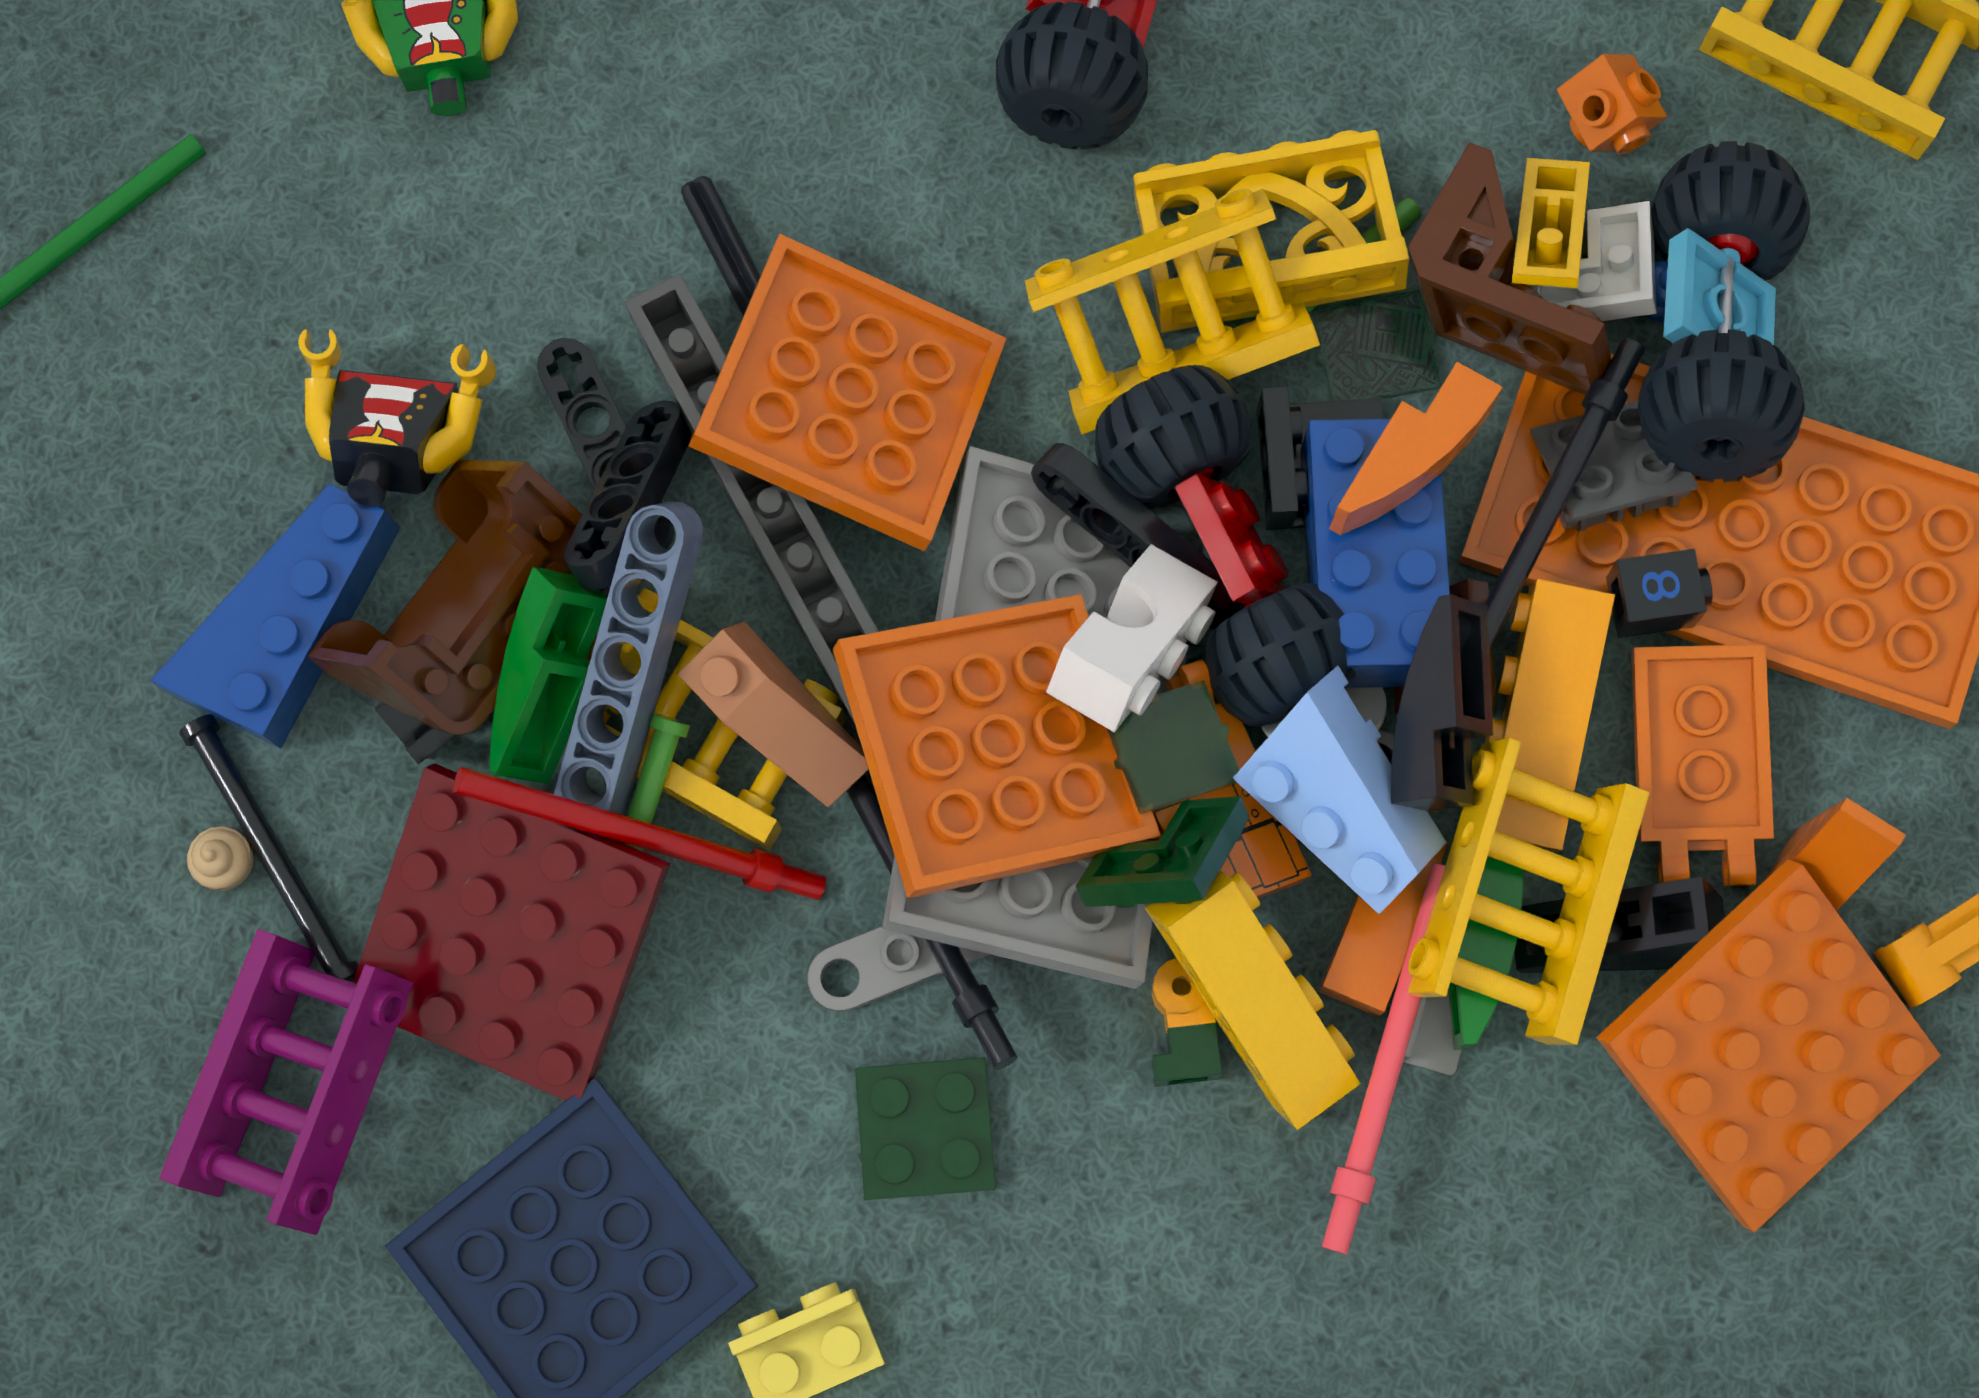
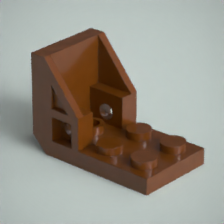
[1408,142,1611,395]

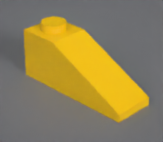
[1512,158,1590,288]

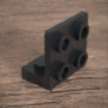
[1256,387,1384,530]

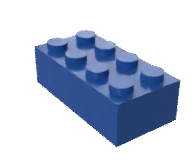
[1301,419,1450,688]

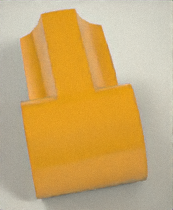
[1873,893,1979,1008]

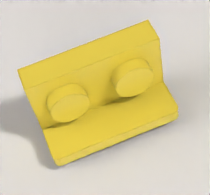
[728,1282,886,1398]

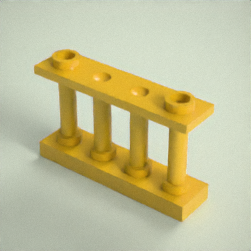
[1698,0,1979,160]
[1025,189,1320,435]
[569,588,846,851]
[1407,738,1650,1045]

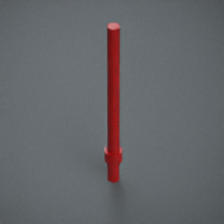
[453,767,826,900]

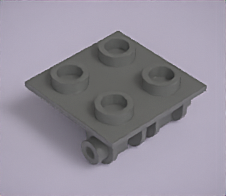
[1530,400,1698,532]

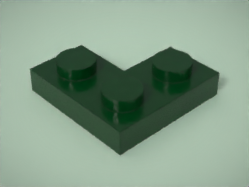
[1076,796,1250,908]

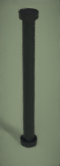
[179,714,359,982]

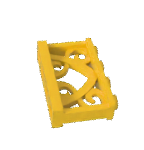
[1133,130,1409,333]

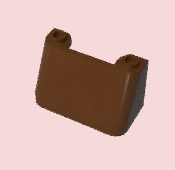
[307,459,582,735]

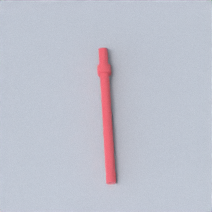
[1321,864,1445,1255]

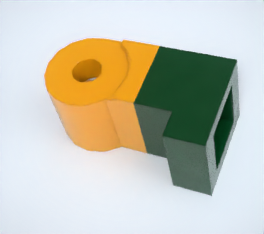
[1151,958,1222,1087]

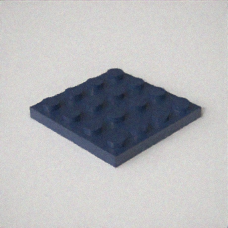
[385,1078,759,1398]

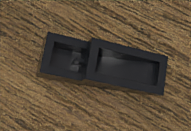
[1391,594,1493,811]

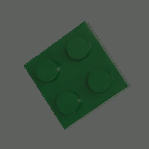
[855,1057,996,1201]

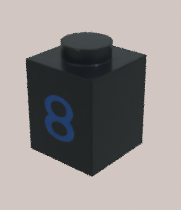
[1606,549,1713,638]

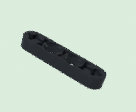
[537,338,674,549]
[564,400,692,590]
[1031,443,1242,629]

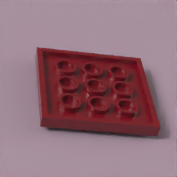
[353,763,671,1101]

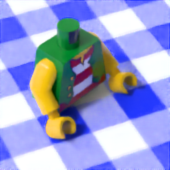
[341,0,518,116]

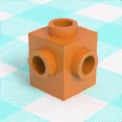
[1556,54,1668,155]

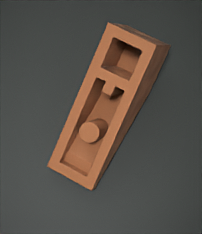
[678,621,869,808]

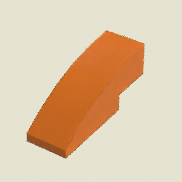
[1329,362,1503,535]
[1318,840,1448,1017]

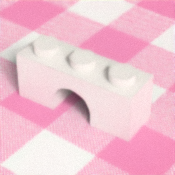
[1046,544,1218,732]

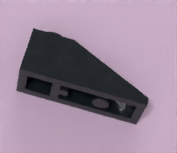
[1515,876,1725,973]

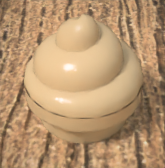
[187,826,254,891]

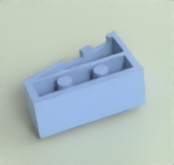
[1233,665,1446,914]

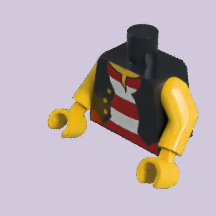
[298,329,496,507]

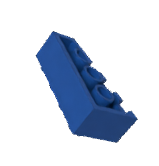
[150,484,400,749]

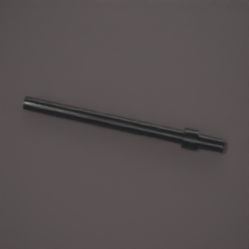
[1484,338,1645,652]
[846,773,1018,1070]

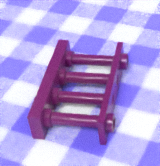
[159,929,413,1235]

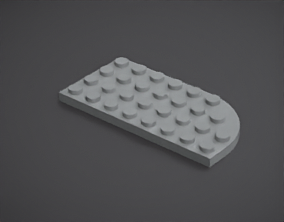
[882,446,1186,989]

